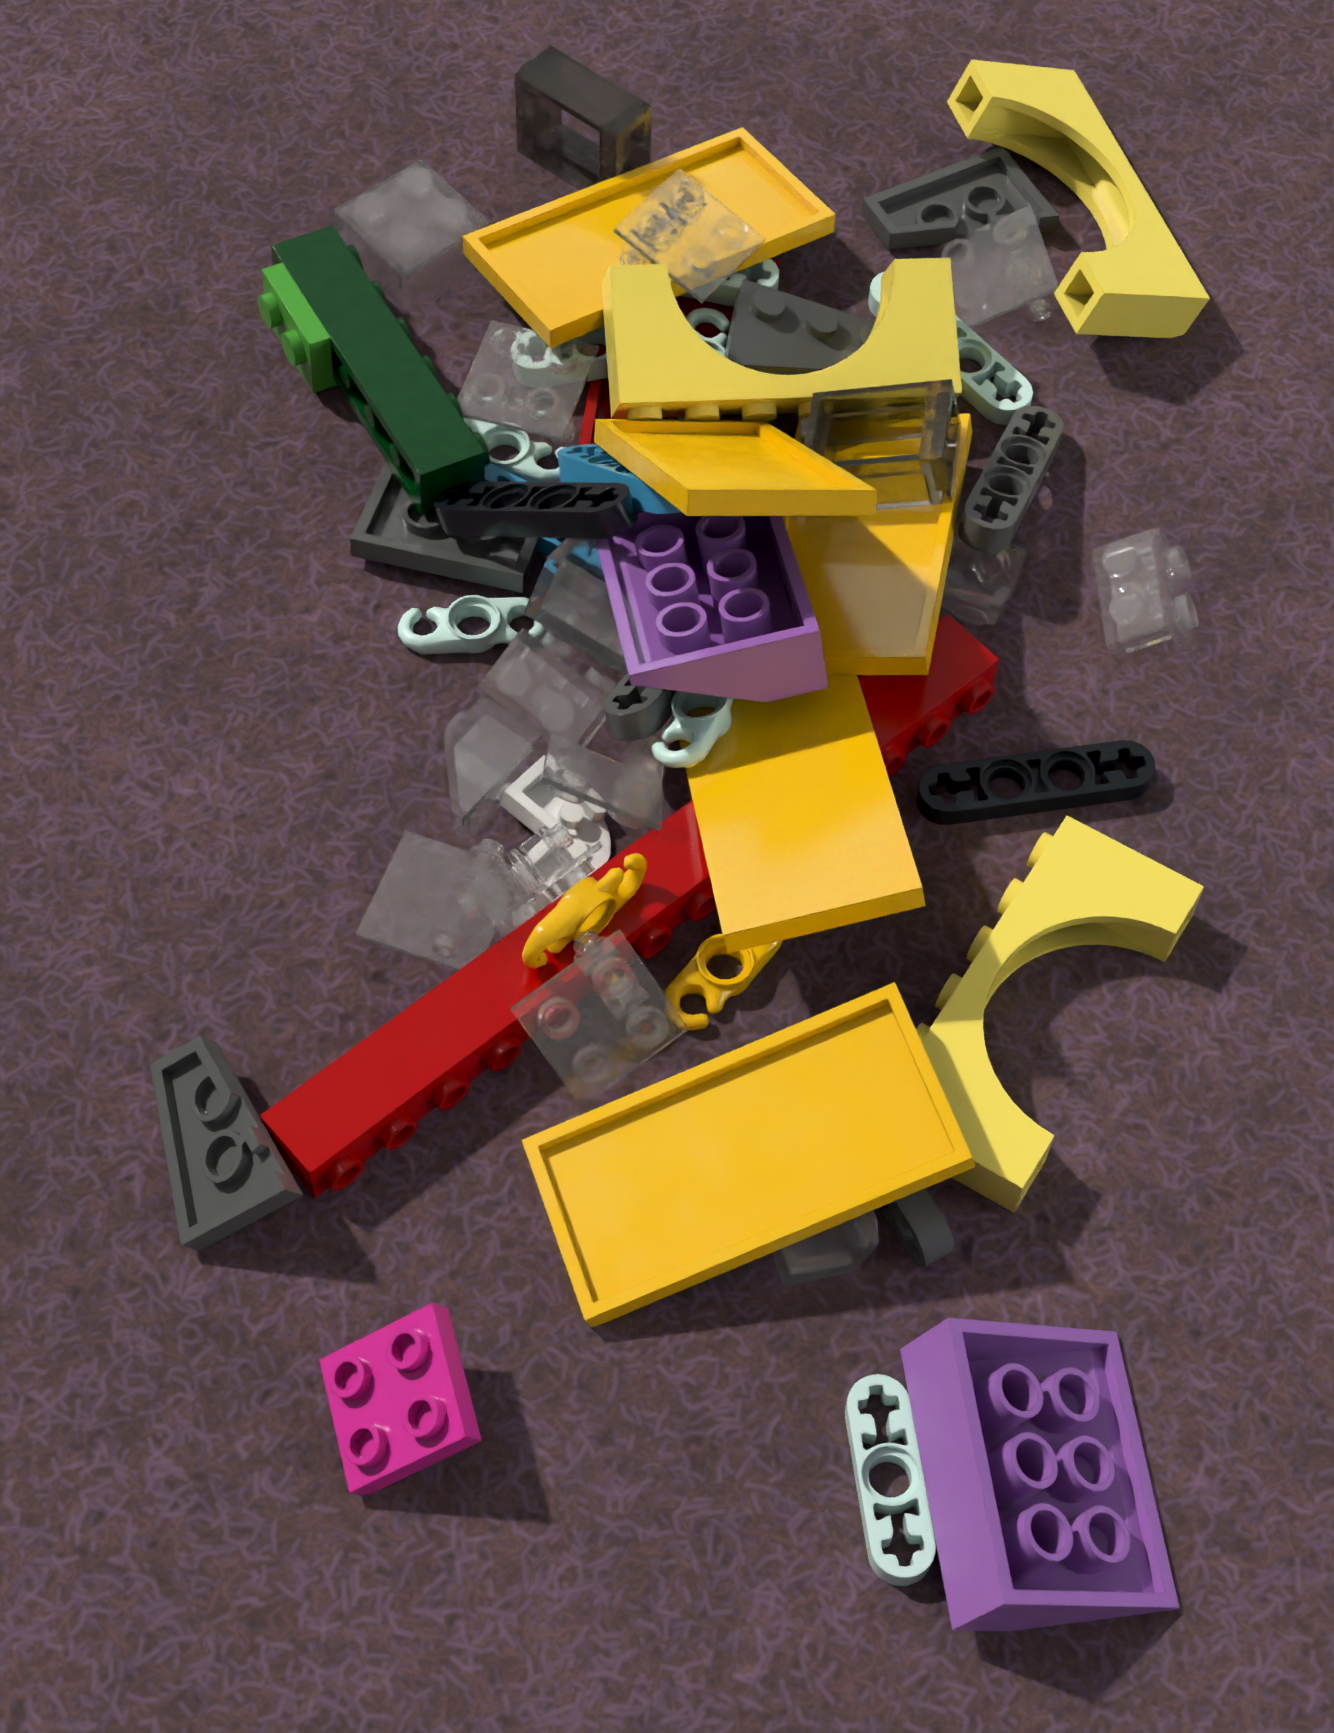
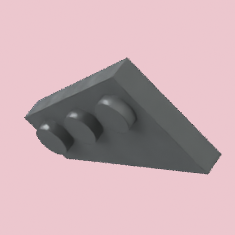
[150,1036,303,1250]

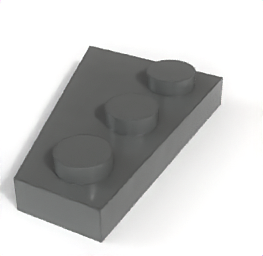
[861,146,1059,250]
[724,279,875,375]
[350,462,539,593]

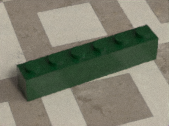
[271,225,490,515]

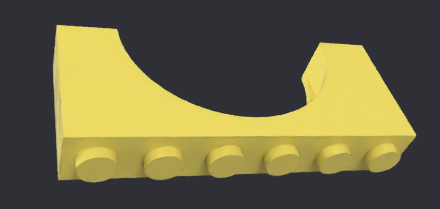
[947,60,1210,338]
[601,258,962,422]
[916,816,1204,1213]

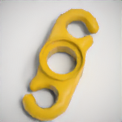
[522,853,647,969]
[664,934,783,1031]

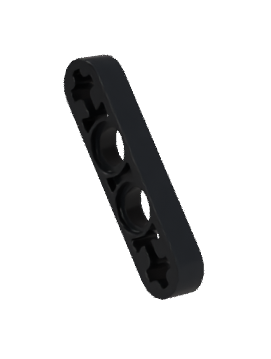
[433,481,638,539]
[916,740,1156,825]

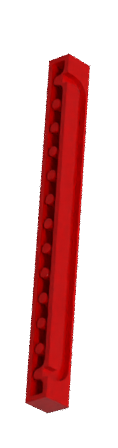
[260,613,999,1198]

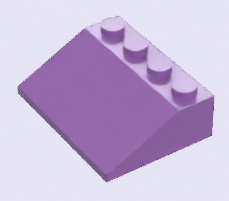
[595,509,828,702]
[900,1318,1180,1631]

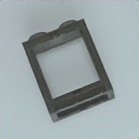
[514,45,652,190]
[800,379,961,510]

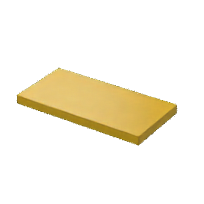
[462,127,836,349]
[782,414,973,675]
[594,419,877,516]
[679,674,926,953]
[522,982,976,1327]

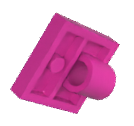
[319,1303,482,1496]

